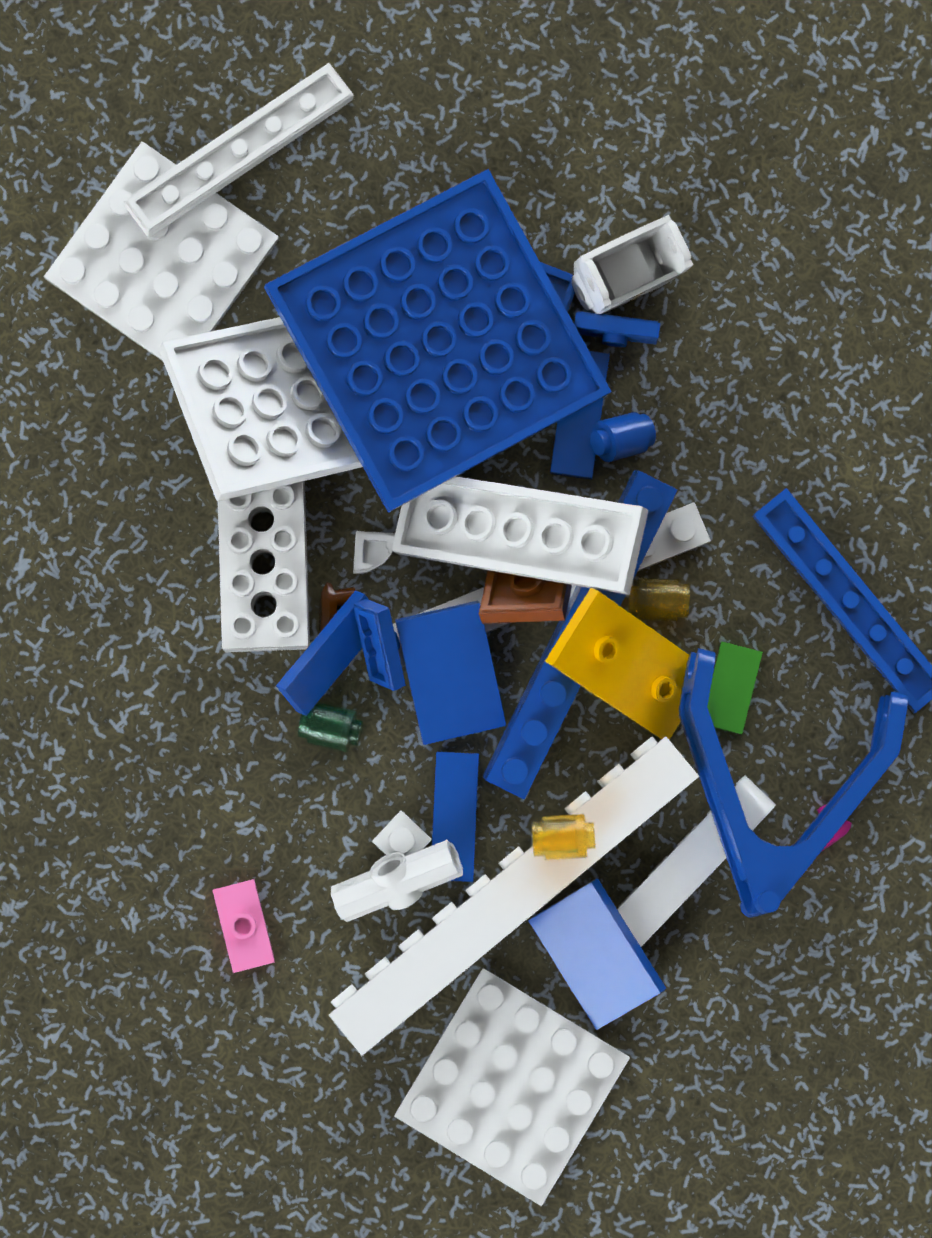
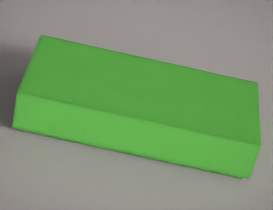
[707,641,763,735]

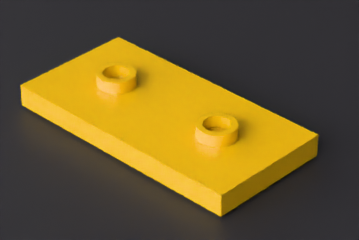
[545,588,689,740]

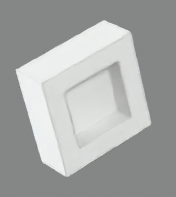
[372,810,432,856]

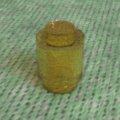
[628,578,690,622]
[532,814,595,860]

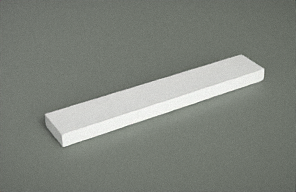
[124,63,354,238]

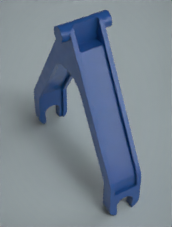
[679,648,908,917]

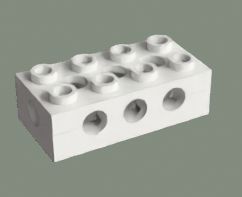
[218,481,310,652]

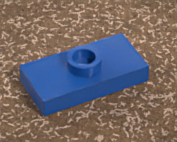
[574,311,660,347]
[354,599,406,691]

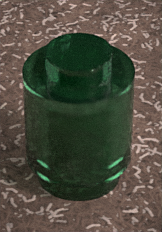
[298,702,363,752]

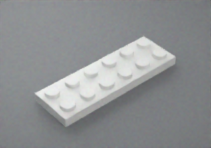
[391,476,648,595]

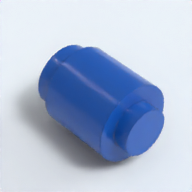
[590,412,656,462]

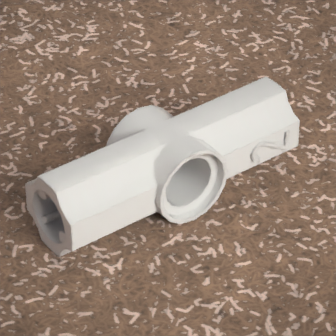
[330,840,463,922]

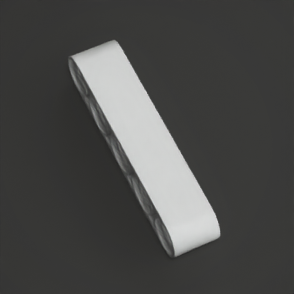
[617,775,776,947]

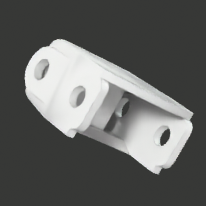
[572,215,693,314]

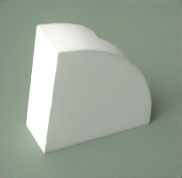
[353,531,395,574]

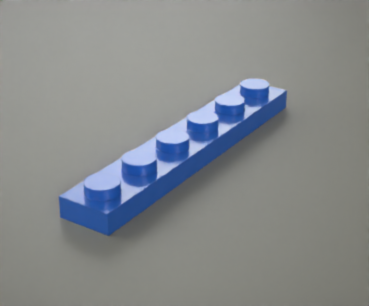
[752,488,932,714]

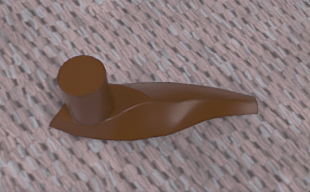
[319,582,355,633]

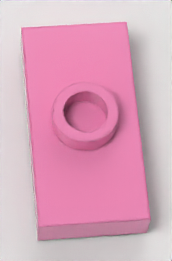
[212,879,275,973]

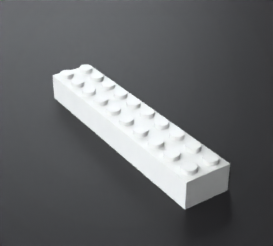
[329,736,699,1056]

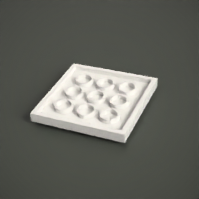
[44,141,279,361]
[159,317,363,501]
[394,968,630,1206]

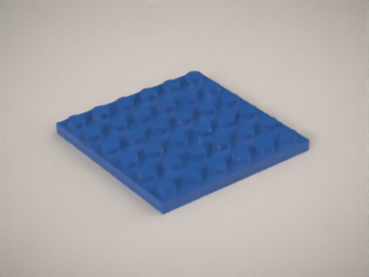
[264,169,612,513]

